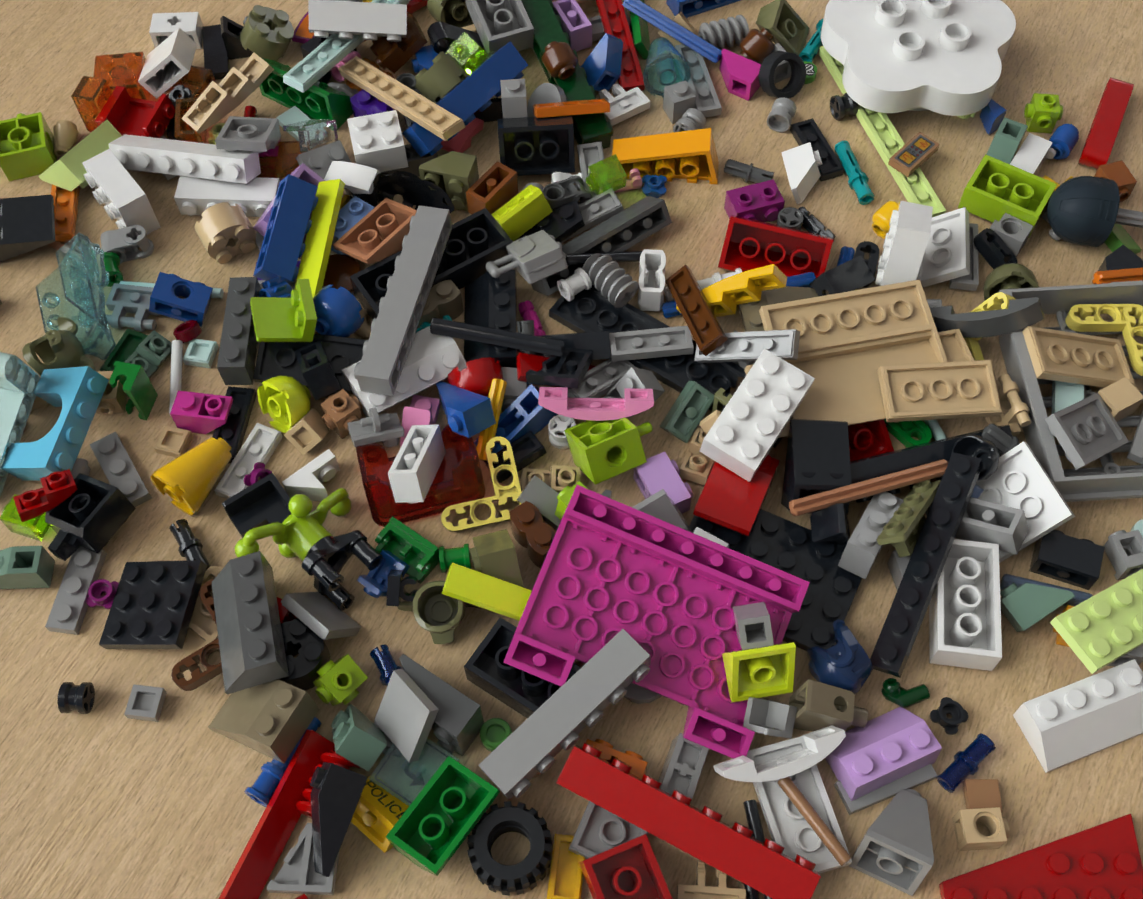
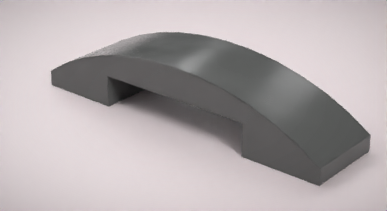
[930,297,1044,338]

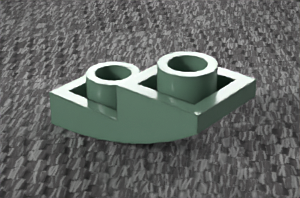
[125,330,172,378]

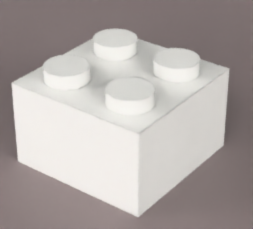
[347,110,408,172]

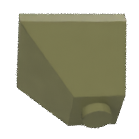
[756,0,810,56]

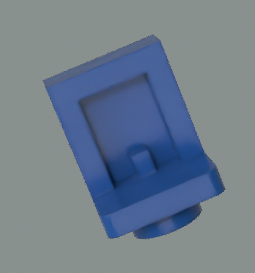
[357,550,410,598]

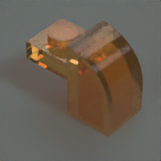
[257,141,307,181]

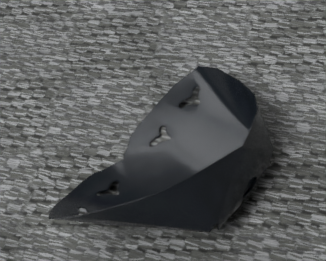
[373,170,455,213]

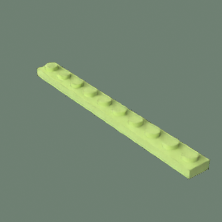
[818,46,946,217]

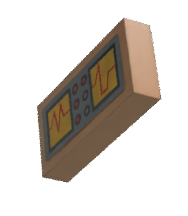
[888,132,940,177]

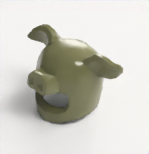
[22,317,96,376]
[397,581,482,644]

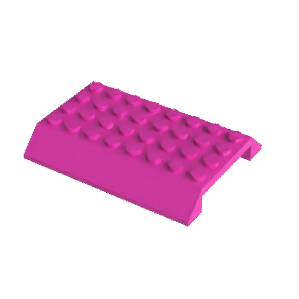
[503,485,810,759]

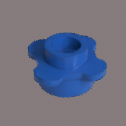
[642,175,667,198]

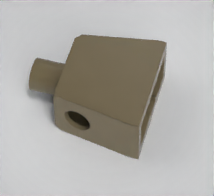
[789,679,868,732]

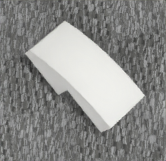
[324,161,381,194]

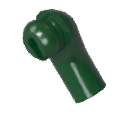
[881,678,930,708]

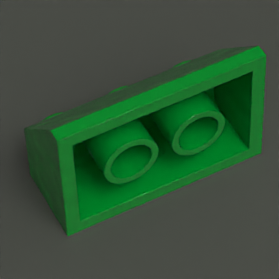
[386,756,500,876]

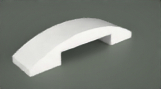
[713,725,846,782]

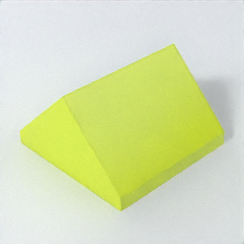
[491,184,553,242]
[722,642,796,703]

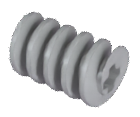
[698,15,749,50]
[582,253,639,308]

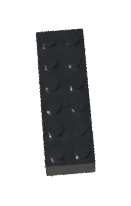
[350,208,513,320]

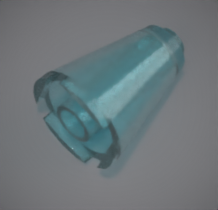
[643,37,691,98]

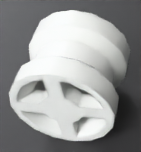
[548,414,576,449]

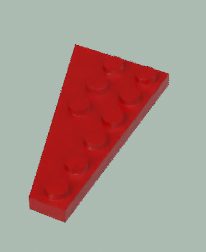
[939,814,1143,899]

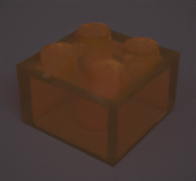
[92,52,150,110]

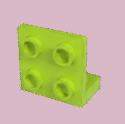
[250,279,317,342]

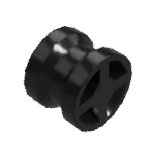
[830,93,858,120]
[57,682,95,714]

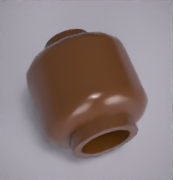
[740,28,774,64]
[542,41,578,80]

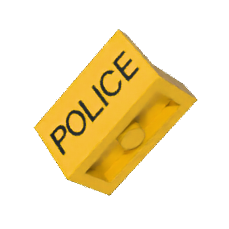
[351,773,410,853]

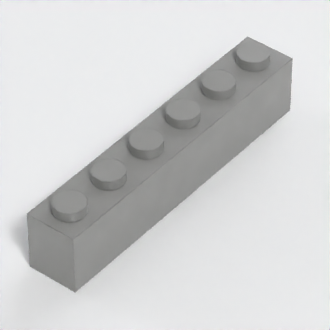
[479,629,651,800]

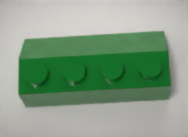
[259,58,353,131]

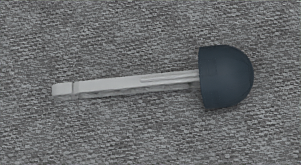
[1047,176,1143,247]

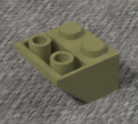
[419,151,479,211]

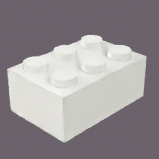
[82,149,161,236]
[875,201,933,286]

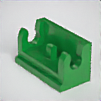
[110,361,158,420]
[375,517,440,584]

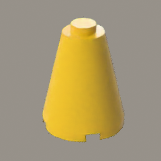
[150,437,232,516]

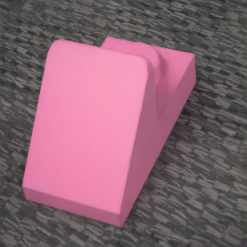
[400,395,441,446]

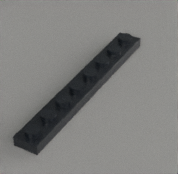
[870,453,983,678]

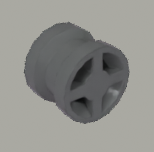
[776,207,804,231]

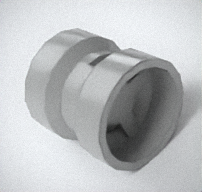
[767,97,797,132]
[673,108,706,132]

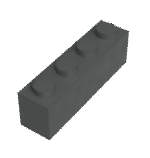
[217,277,261,385]

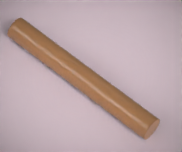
[777,777,852,866]

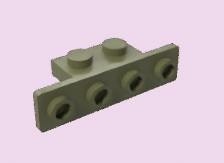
[876,480,941,558]

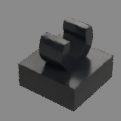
[386,569,417,606]

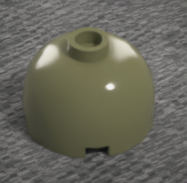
[983,263,1039,301]

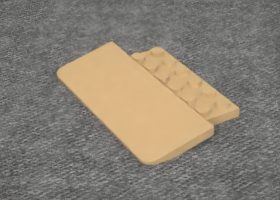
[744,279,975,438]

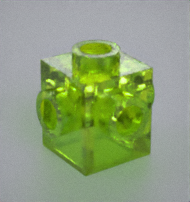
[446,31,489,75]

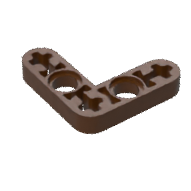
[171,579,222,691]

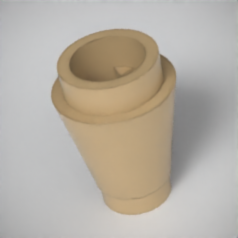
[53,120,79,158]

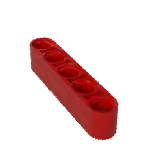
[1078,77,1134,170]

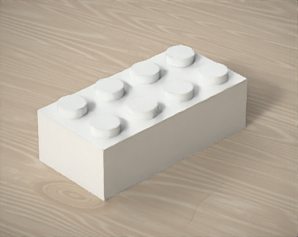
[700,348,815,482]
[929,539,1002,671]

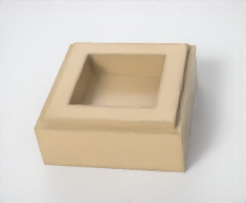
[154,425,193,458]

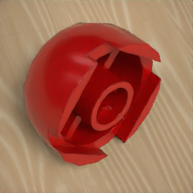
[447,357,503,397]

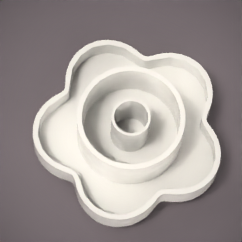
[821,0,1016,116]

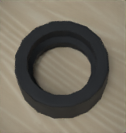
[759,51,806,99]

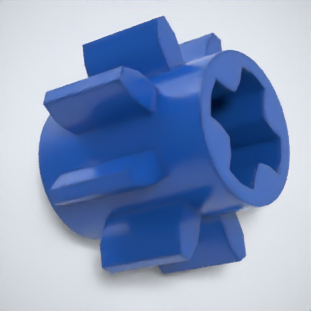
[259,277,292,298]

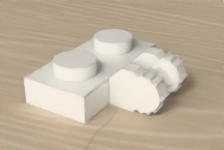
[599,83,651,126]

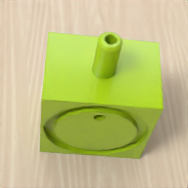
[0,112,57,182]
[564,418,653,485]

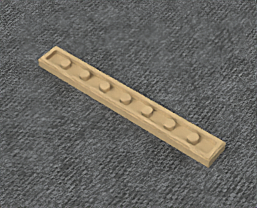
[338,56,465,141]

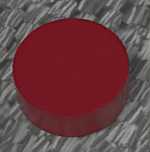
[173,320,202,343]

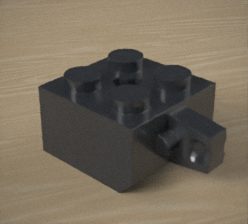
[45,473,136,561]

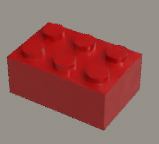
[579,834,672,899]

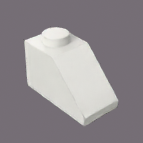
[781,142,822,204]

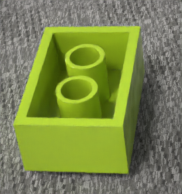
[958,154,1057,238]

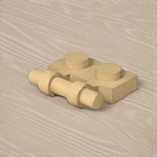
[985,374,1032,437]

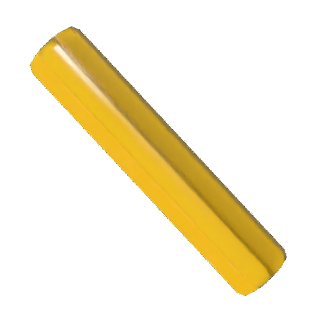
[475,379,507,461]

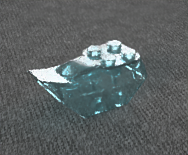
[36,232,116,360]

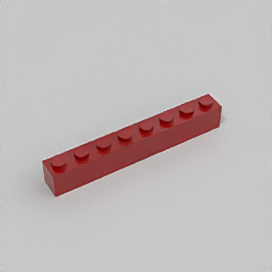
[556,743,821,899]

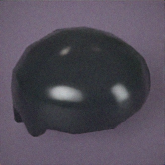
[951,435,999,481]

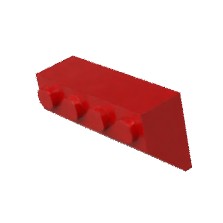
[718,215,833,278]

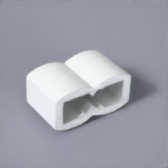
[638,249,666,311]

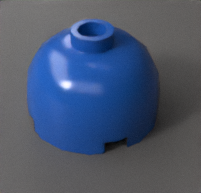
[313,285,364,337]

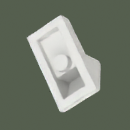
[282,449,340,501]

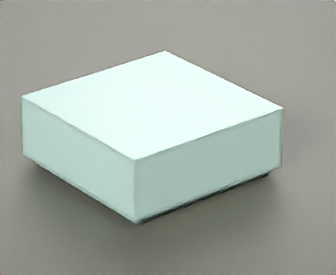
[183,338,219,369]

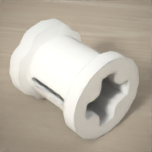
[557,268,592,302]

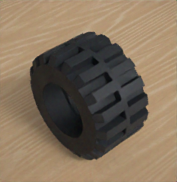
[467,801,553,896]

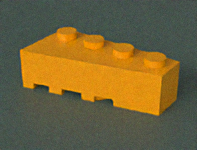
[611,128,719,185]

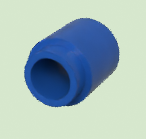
[1049,124,1079,160]

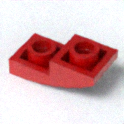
[13,469,77,522]

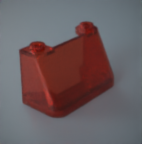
[356,424,485,527]

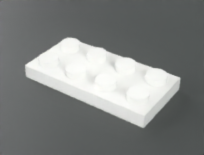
[746,736,852,874]

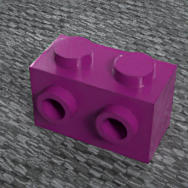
[724,179,785,222]

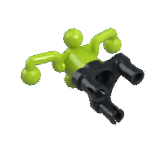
[235,488,383,611]

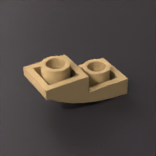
[679,427,715,486]
[521,465,580,493]

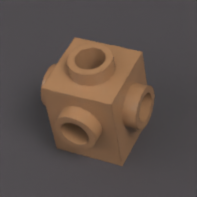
[320,389,363,439]

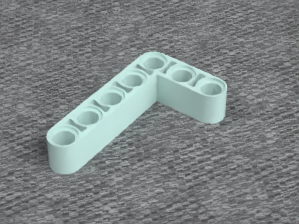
[0,352,40,496]

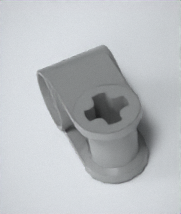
[100,225,154,263]

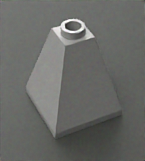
[848,788,934,896]

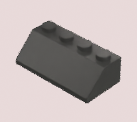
[212,551,289,695]

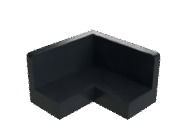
[222,473,291,538]

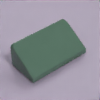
[660,381,715,443]

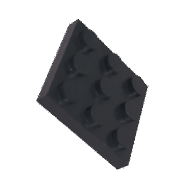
[99,560,207,649]

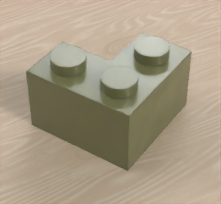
[469,529,524,588]

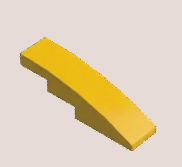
[676,264,787,317]

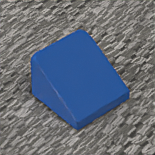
[980,99,1007,135]

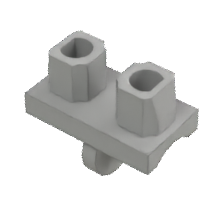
[347,407,404,453]

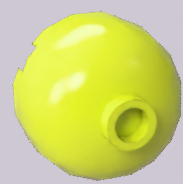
[257,375,311,433]

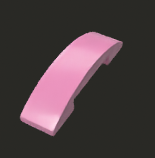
[538,387,654,421]

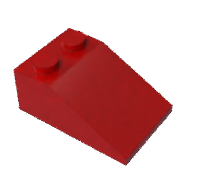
[693,455,780,536]

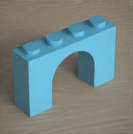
[1,366,109,481]

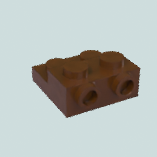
[370,13,427,74]

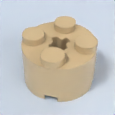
[195,202,256,264]

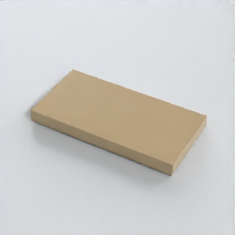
[1022,326,1135,388]
[877,360,1002,422]

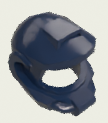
[807,620,873,694]

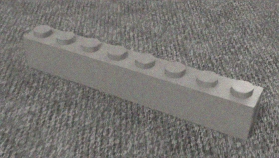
[354,205,452,396]

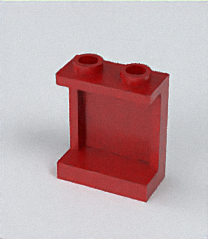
[95,86,176,138]

